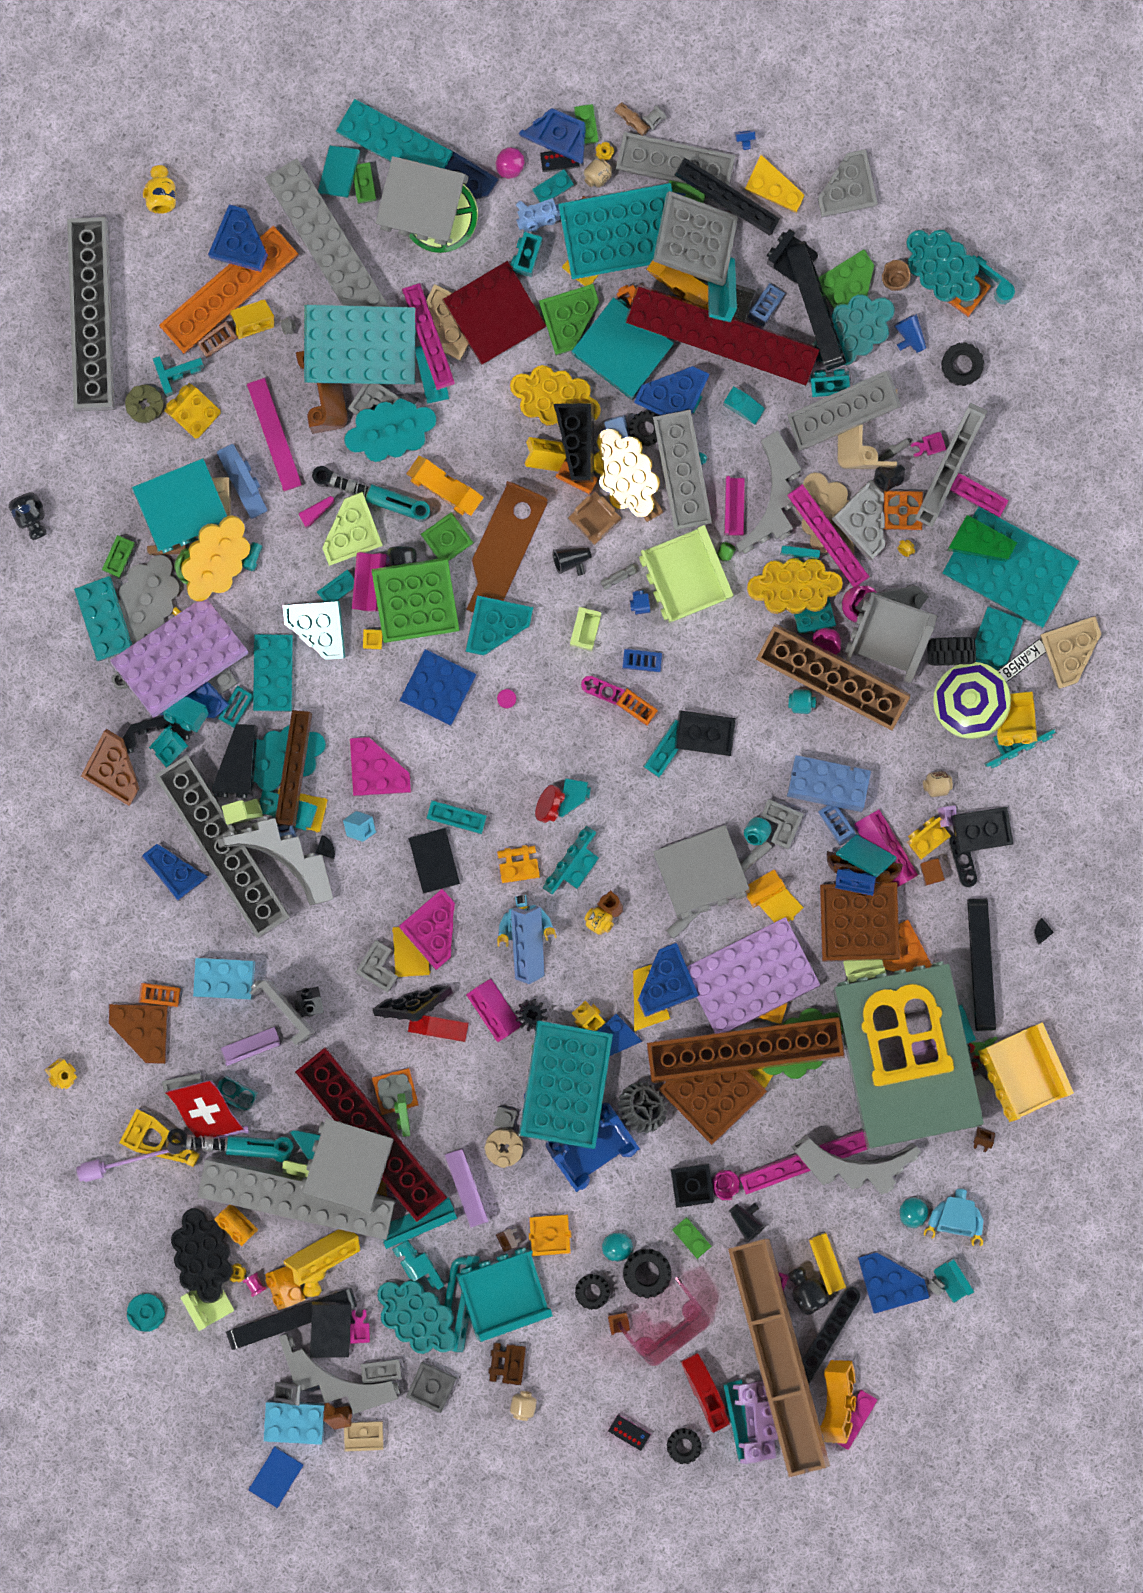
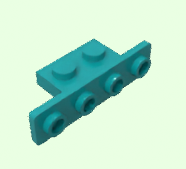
[984,729,1056,768]
[543,826,599,895]

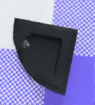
[316,835,335,859]
[1034,918,1054,945]

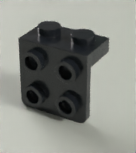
[766,228,818,284]

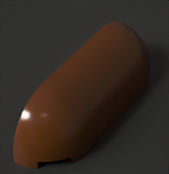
[826,851,903,883]

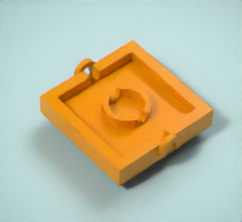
[528,1214,571,1256]

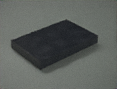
[674,710,736,756]
[951,807,1014,854]
[408,828,460,894]
[310,1302,351,1358]

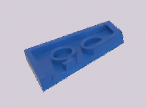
[142,844,208,901]
[598,1013,642,1056]

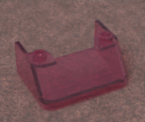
[617,1276,710,1366]

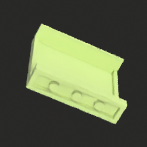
[639,525,734,623]

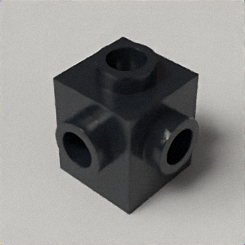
[294,986,324,1017]

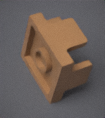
[568,492,622,546]

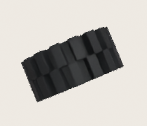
[629,410,659,446]
[575,1274,610,1310]
[667,1428,702,1464]

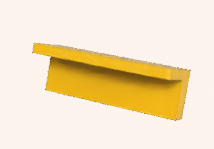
[808,1233,846,1295]

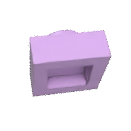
[938,806,957,827]

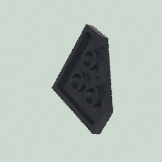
[372,985,453,1022]

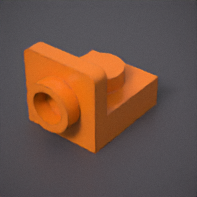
[616,285,636,305]

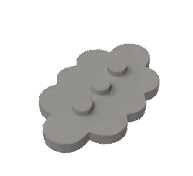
[119,555,180,645]

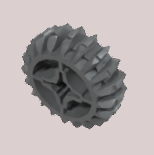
[617,1081,668,1134]

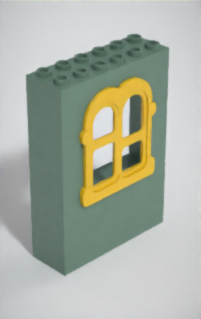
[833,961,984,1149]

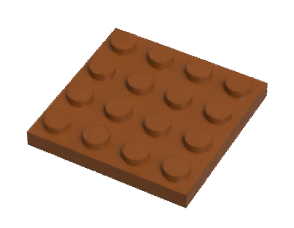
[820,882,900,962]
[658,1071,767,1145]

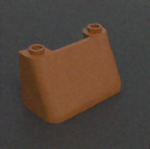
[296,351,348,434]

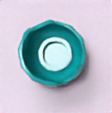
[899,1197,928,1229]
[602,1232,633,1262]

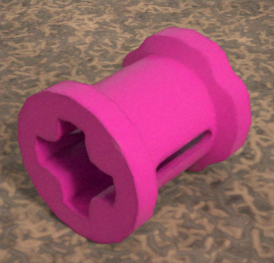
[242,1272,266,1297]

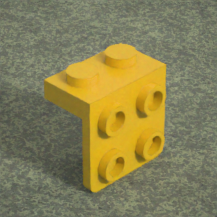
[164,383,221,439]

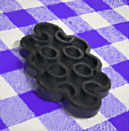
[171,1208,234,1303]

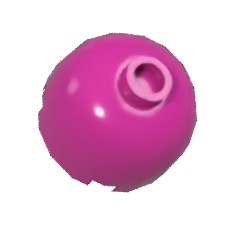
[842,586,876,623]

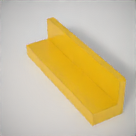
[284,1229,360,1286]

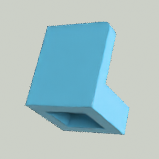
[343,811,376,842]

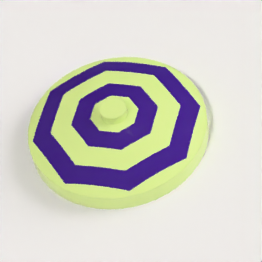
[933,662,1011,739]

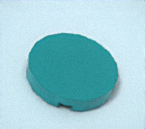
[127,1293,165,1332]

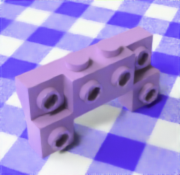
[733,1380,778,1464]

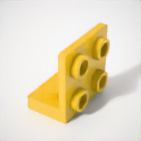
[906,817,951,860]

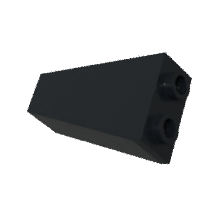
[212,724,258,799]

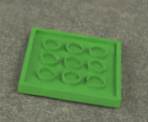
[372,557,459,643]

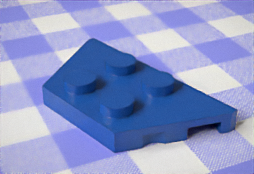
[519,108,586,164]

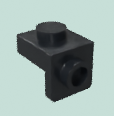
[874,464,906,492]

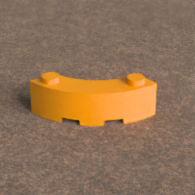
[646,260,708,308]
[406,456,484,516]
[820,1360,856,1444]

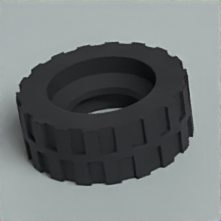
[941,342,984,386]

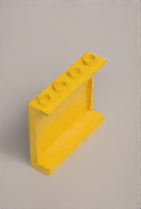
[978,1022,1074,1122]

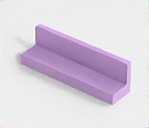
[445,1148,489,1227]

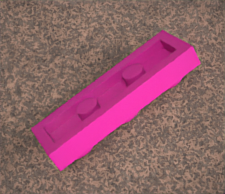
[949,473,1009,517]
[837,1389,877,1450]

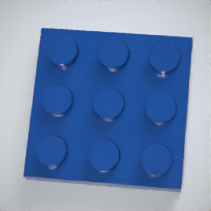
[400,649,476,726]

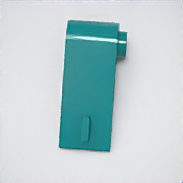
[972,255,1015,304]
[415,346,449,404]
[259,790,318,831]

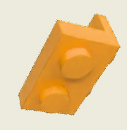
[214,1204,258,1247]
[265,1266,305,1310]

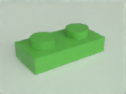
[574,104,599,145]
[353,162,377,204]
[102,535,136,578]
[394,1093,410,1137]
[672,1217,712,1259]

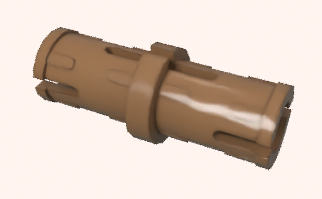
[614,102,650,136]

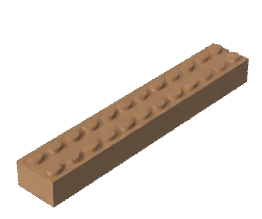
[728,1239,830,1478]

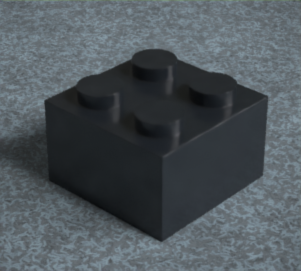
[670,1163,715,1208]

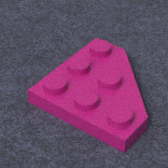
[350,737,411,796]
[398,889,455,970]

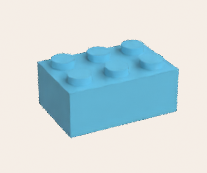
[193,958,255,1000]
[264,1400,324,1445]

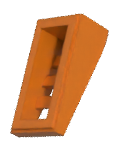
[616,688,658,726]
[138,983,181,1007]

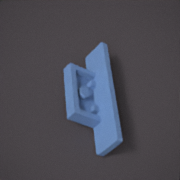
[217,444,267,519]

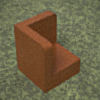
[920,858,945,886]
[608,1311,630,1335]
[323,1403,352,1430]

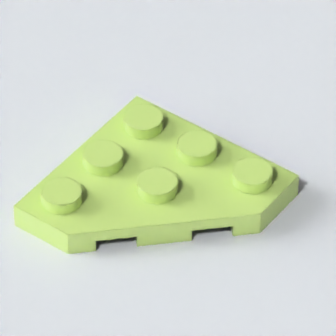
[322,492,383,566]

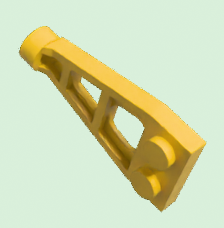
[119,1108,200,1167]

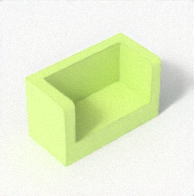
[570,607,601,651]
[222,799,263,825]

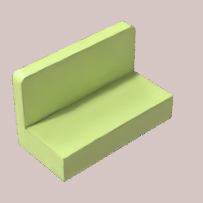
[843,960,886,983]

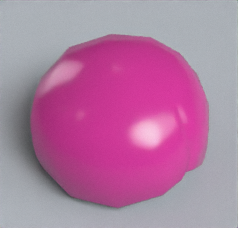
[495,147,525,179]
[812,628,841,655]
[712,1170,740,1200]

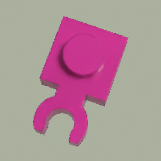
[910,432,946,457]
[350,1309,370,1343]

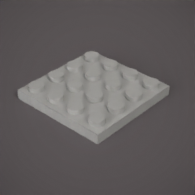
[653,191,738,286]

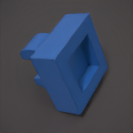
[734,129,756,150]

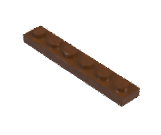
[276,710,312,826]

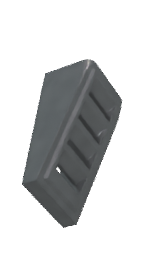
[274,1382,300,1406]

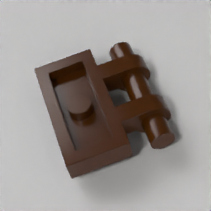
[488,1342,526,1385]

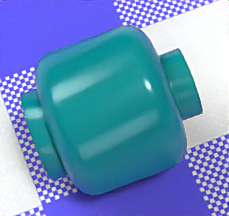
[788,689,816,714]
[743,817,772,846]

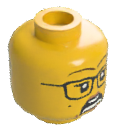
[584,907,614,935]

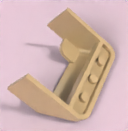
[837,389,898,470]

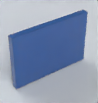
[248,1447,304,1508]

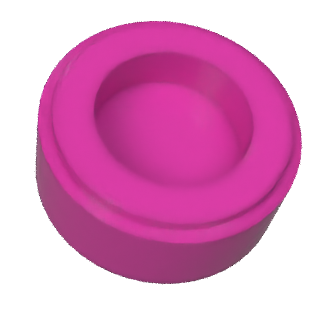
[497,689,516,709]

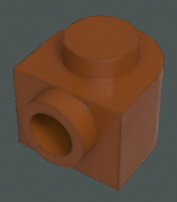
[597,890,623,918]

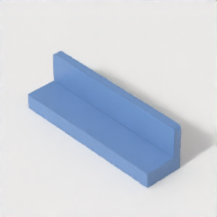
[511,906,545,984]

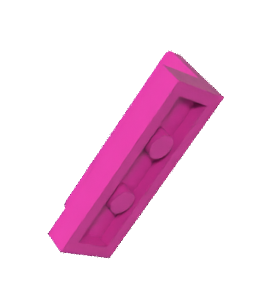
[724,476,745,536]
[352,552,386,612]
[466,979,521,1043]

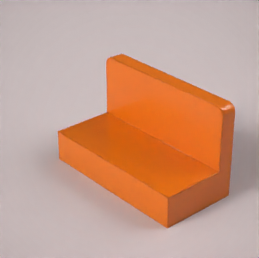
[555,461,598,495]

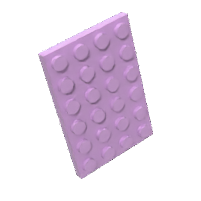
[110,599,248,718]
[687,917,821,1034]

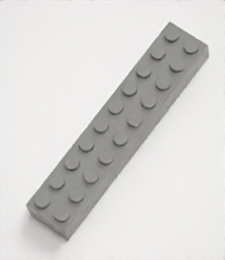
[265,158,389,307]
[67,217,115,412]
[154,755,291,938]
[198,1156,396,1240]

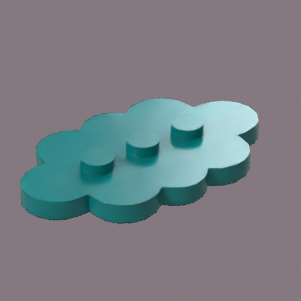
[906,230,980,302]
[812,295,895,366]
[344,398,437,462]
[254,725,326,791]
[377,1280,457,1354]

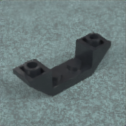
[123,717,194,754]

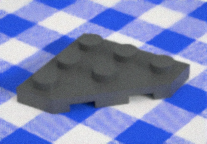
[856,584,929,614]

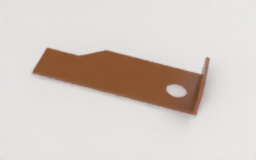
[466,481,548,613]

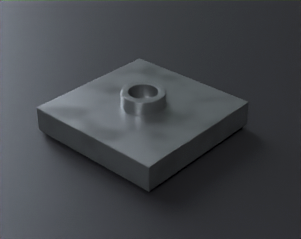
[406,1362,457,1413]

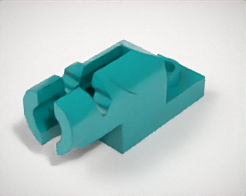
[392,1240,445,1290]

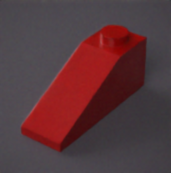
[408,1015,469,1042]

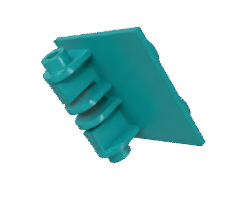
[794,597,836,634]

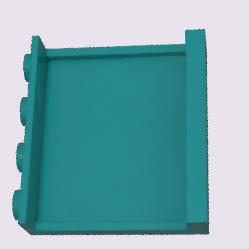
[571,297,674,400]
[131,458,227,554]
[456,1247,553,1342]

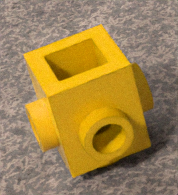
[571,1000,605,1031]
[44,1058,77,1089]

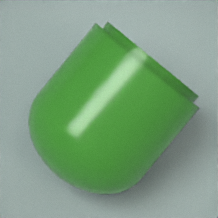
[717,542,736,561]

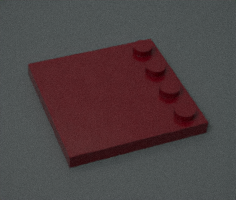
[442,261,546,365]

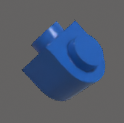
[630,590,651,615]

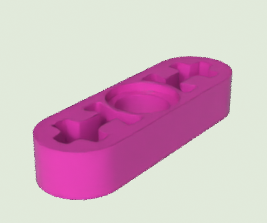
[581,676,634,708]

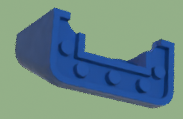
[545,1103,640,1192]

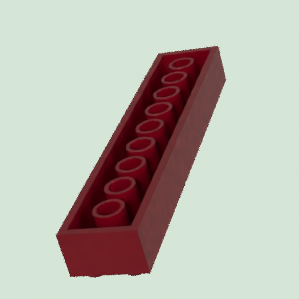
[625,284,819,386]
[295,1047,448,1222]

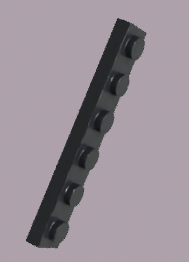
[674,157,780,236]

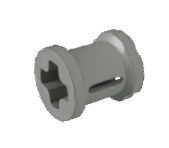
[642,105,667,131]

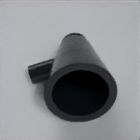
[552,547,592,576]
[729,1203,766,1242]

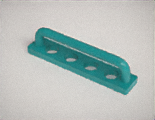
[444,1255,480,1352]

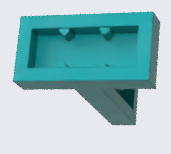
[152,356,205,397]

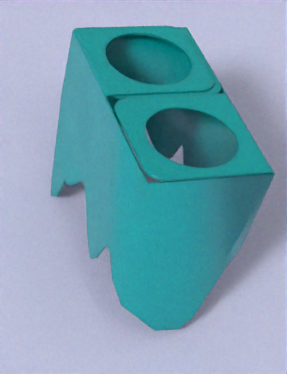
[218,1076,258,1110]

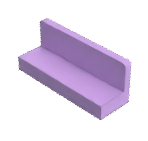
[221,1027,282,1066]

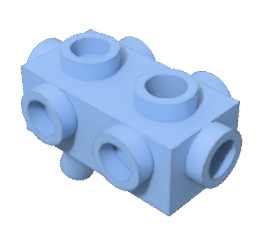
[516,198,561,232]

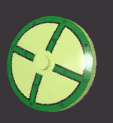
[409,184,478,253]

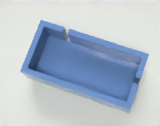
[787,755,871,812]

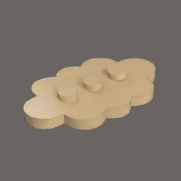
[795,473,855,555]

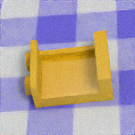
[997,691,1037,746]

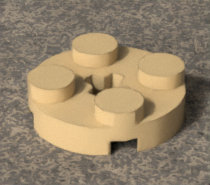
[485,1128,523,1168]

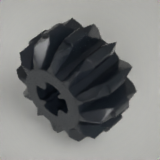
[515,999,548,1032]

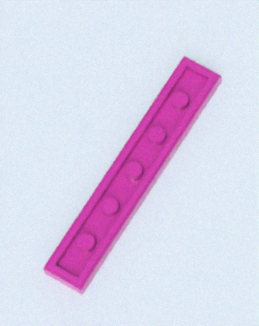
[402,283,455,390]
[247,378,302,492]
[787,484,869,587]

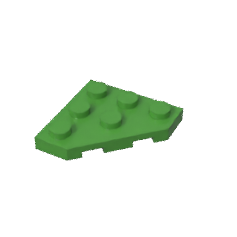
[819,249,874,309]
[539,284,599,356]

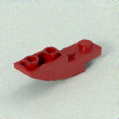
[680,1353,730,1433]

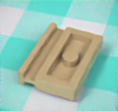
[344,1421,384,1452]

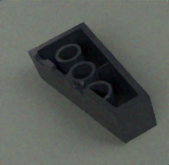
[554,403,595,483]

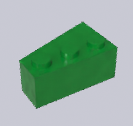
[946,515,1017,562]

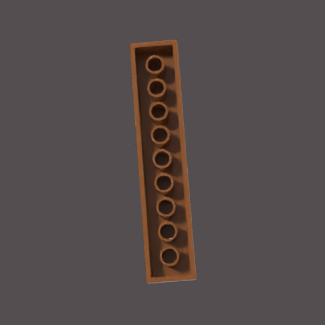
[647,1017,845,1083]

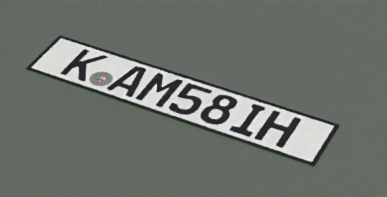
[997,638,1046,683]

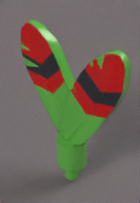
[967,1037,998,1071]

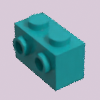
[511,232,543,278]
[811,369,850,397]
[162,696,209,733]

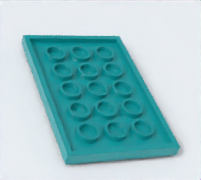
[558,183,672,280]
[304,305,415,385]
[942,506,1079,628]
[519,1021,613,1149]

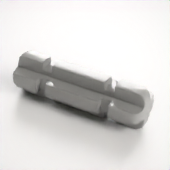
[601,564,637,589]

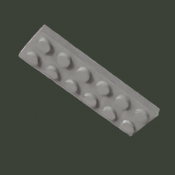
[616,132,735,185]
[787,371,901,451]
[653,409,712,530]

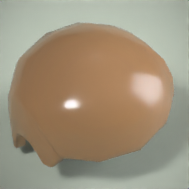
[882,260,911,291]

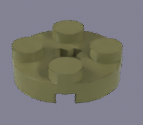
[125,385,164,424]

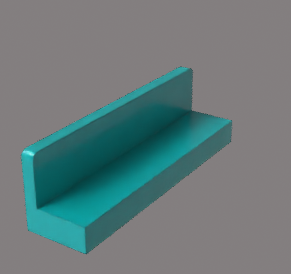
[708,257,737,322]
[383,1197,458,1249]
[723,1379,752,1461]

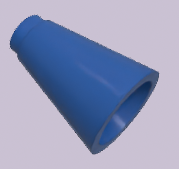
[894,313,927,353]

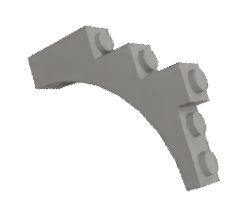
[915,403,987,527]
[735,430,802,554]
[218,816,333,906]
[791,1135,921,1195]

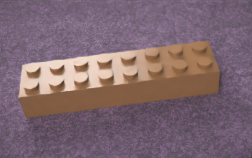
[756,623,911,731]

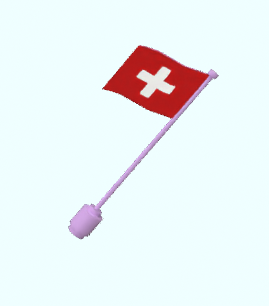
[76,1080,249,1182]

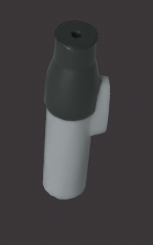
[879,438,912,461]

